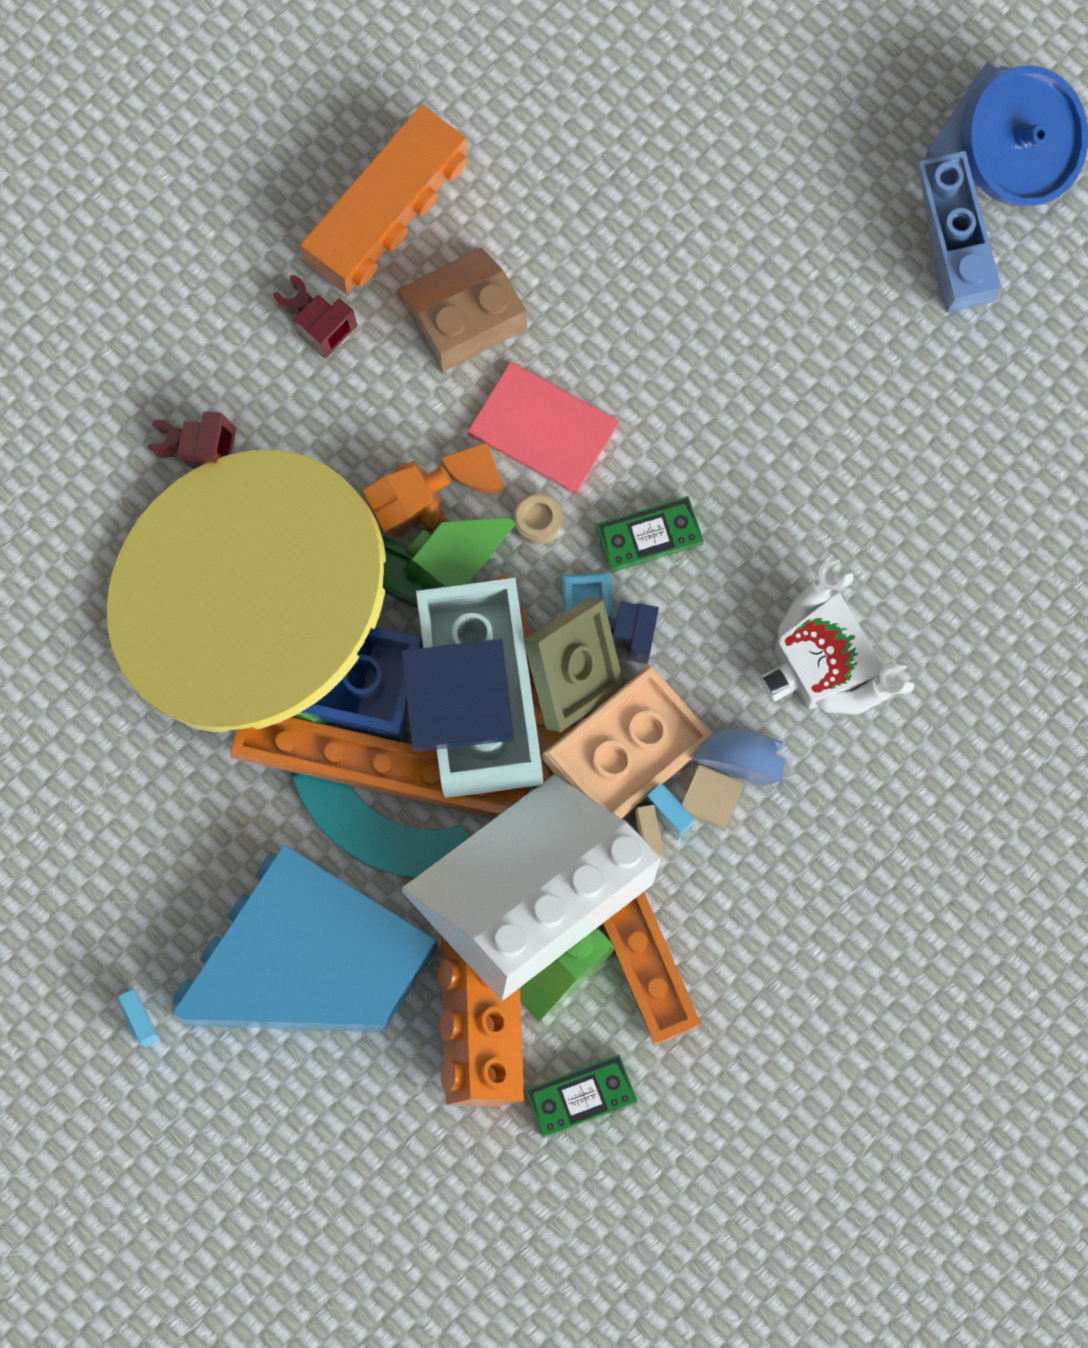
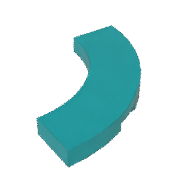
[292,774,468,879]

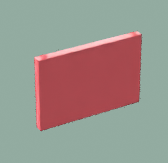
[468,362,619,494]

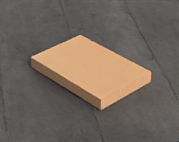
[540,664,712,819]

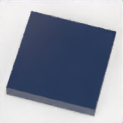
[402,639,514,752]

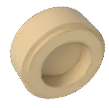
[513,493,562,545]

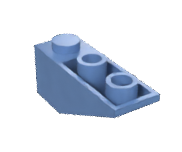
[918,151,1002,313]

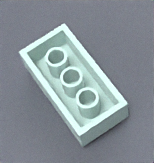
[416,578,543,798]

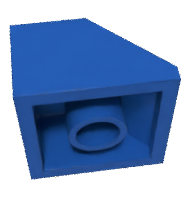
[302,627,423,742]

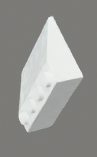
[402,774,661,1001]

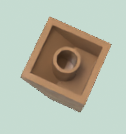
[397,247,527,373]

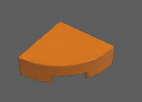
[441,443,503,494]

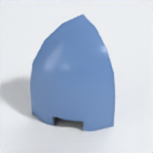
[692,727,785,786]

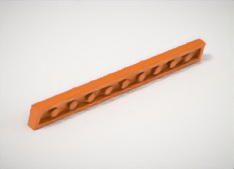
[490,574,701,1046]

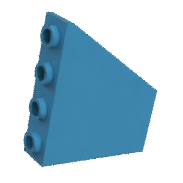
[172,845,438,1032]

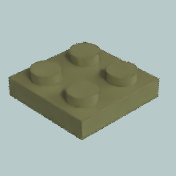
[524,597,624,732]

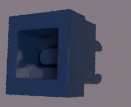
[607,601,659,664]

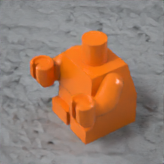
[362,461,451,538]

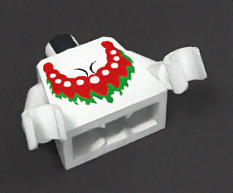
[760,559,914,715]

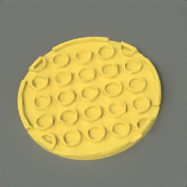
[107,449,386,733]

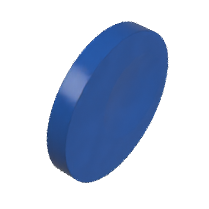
[961,65,1088,207]

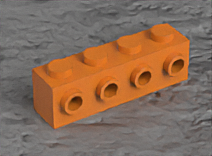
[300,104,468,296]
[437,931,524,1107]

